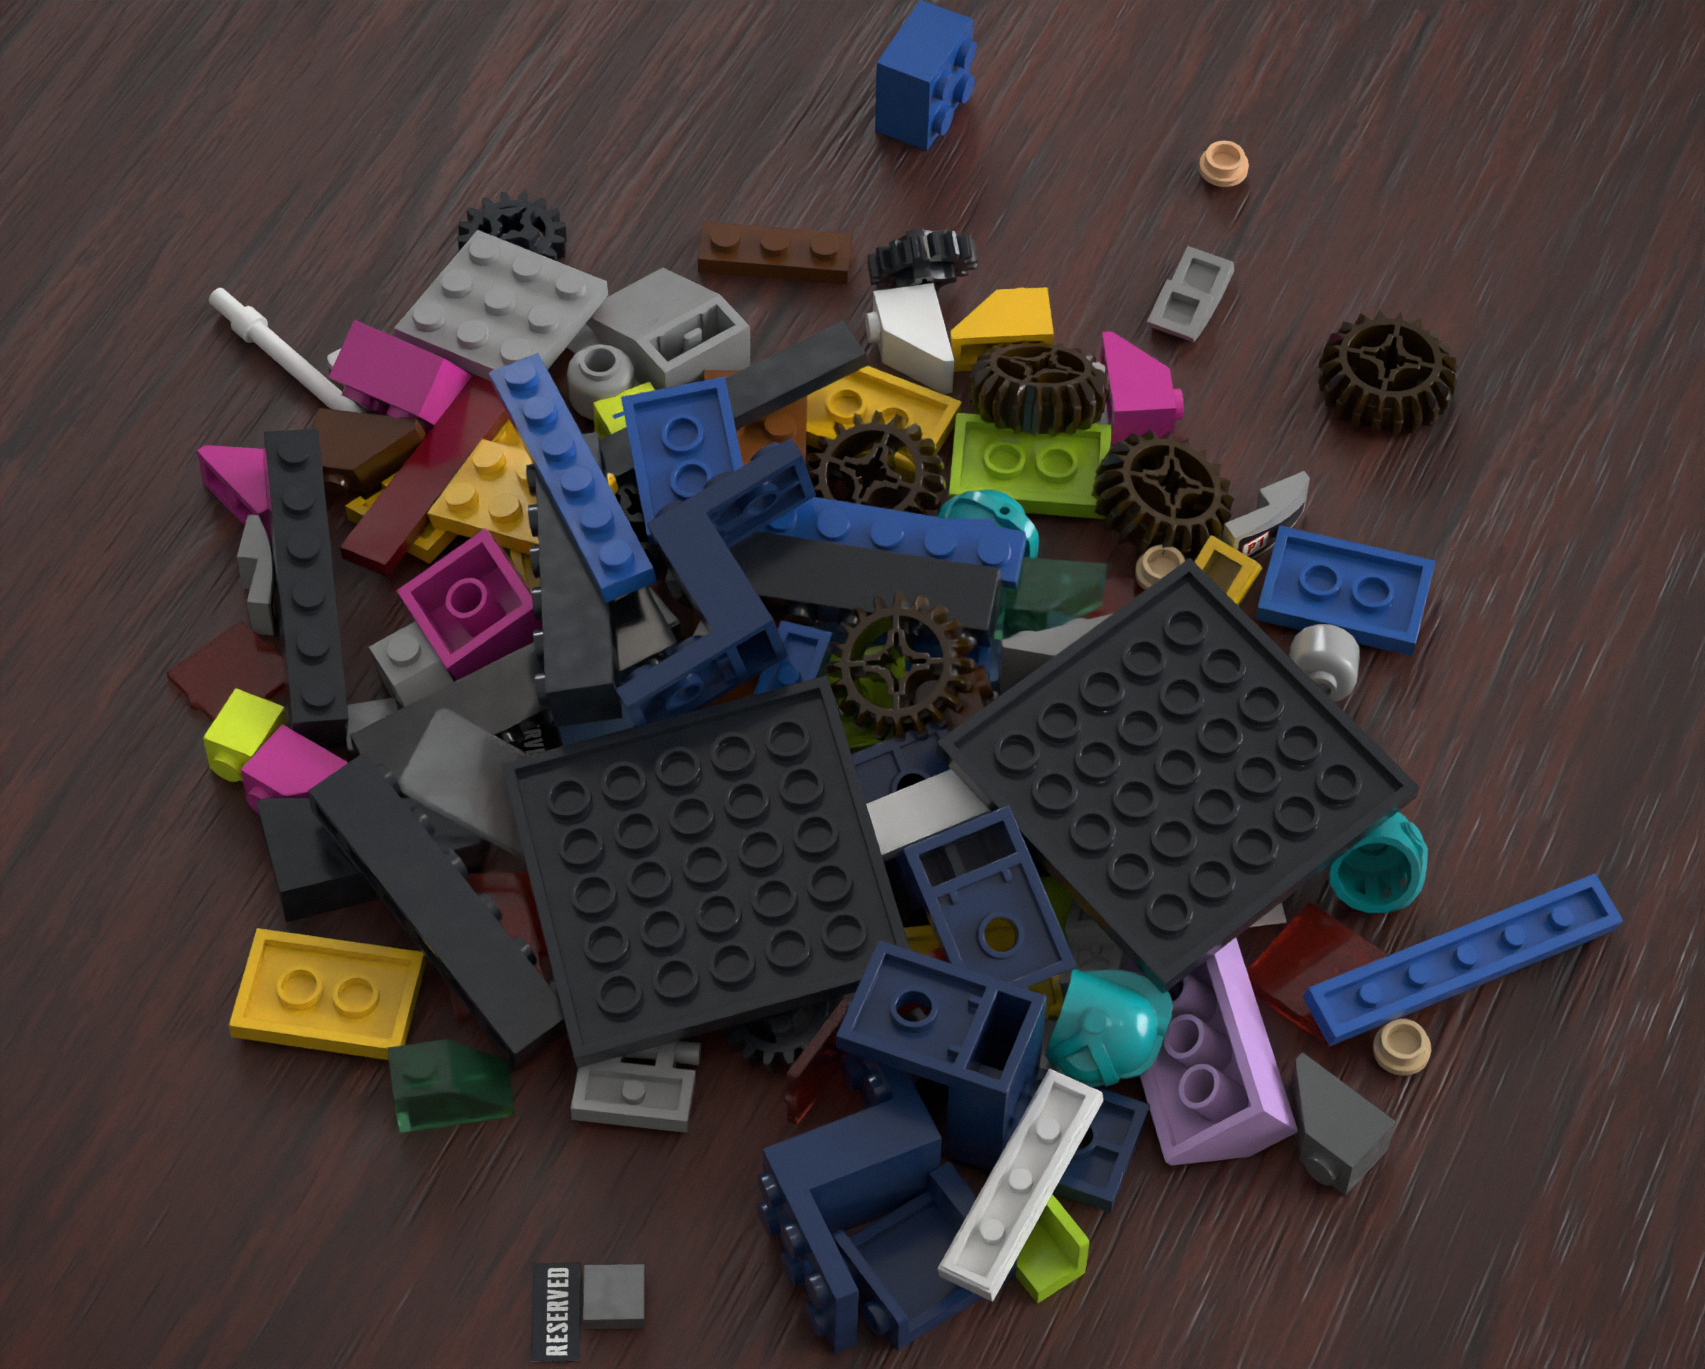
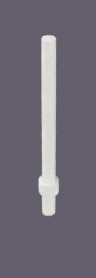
[209,288,366,413]

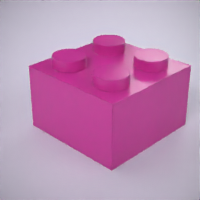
[329,320,473,435]
[396,528,542,680]

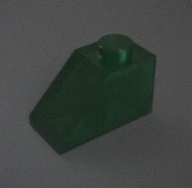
[994,557,1107,640]
[387,1039,515,1133]

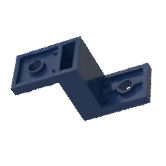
[616,438,816,726]
[852,721,1077,988]
[836,940,1150,1213]
[756,1002,942,1354]

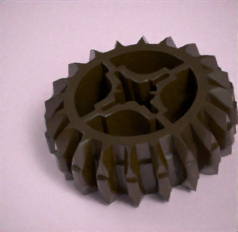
[1318,310,1457,438]
[968,340,1109,437]
[807,410,946,516]
[1091,429,1234,561]
[825,592,977,742]

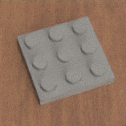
[394,230,608,381]

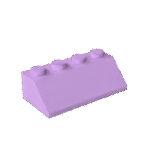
[1125,938,1298,1165]

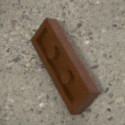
[698,221,852,284]

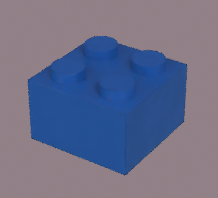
[875,0,977,151]

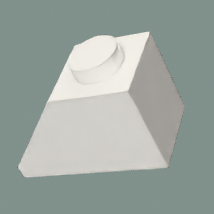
[865,283,954,394]

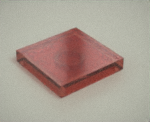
[1247,902,1388,1049]

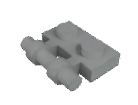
[571,1040,701,1133]

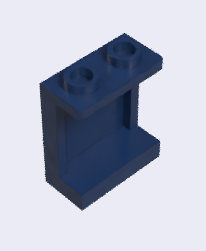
[831,1162,1017,1351]

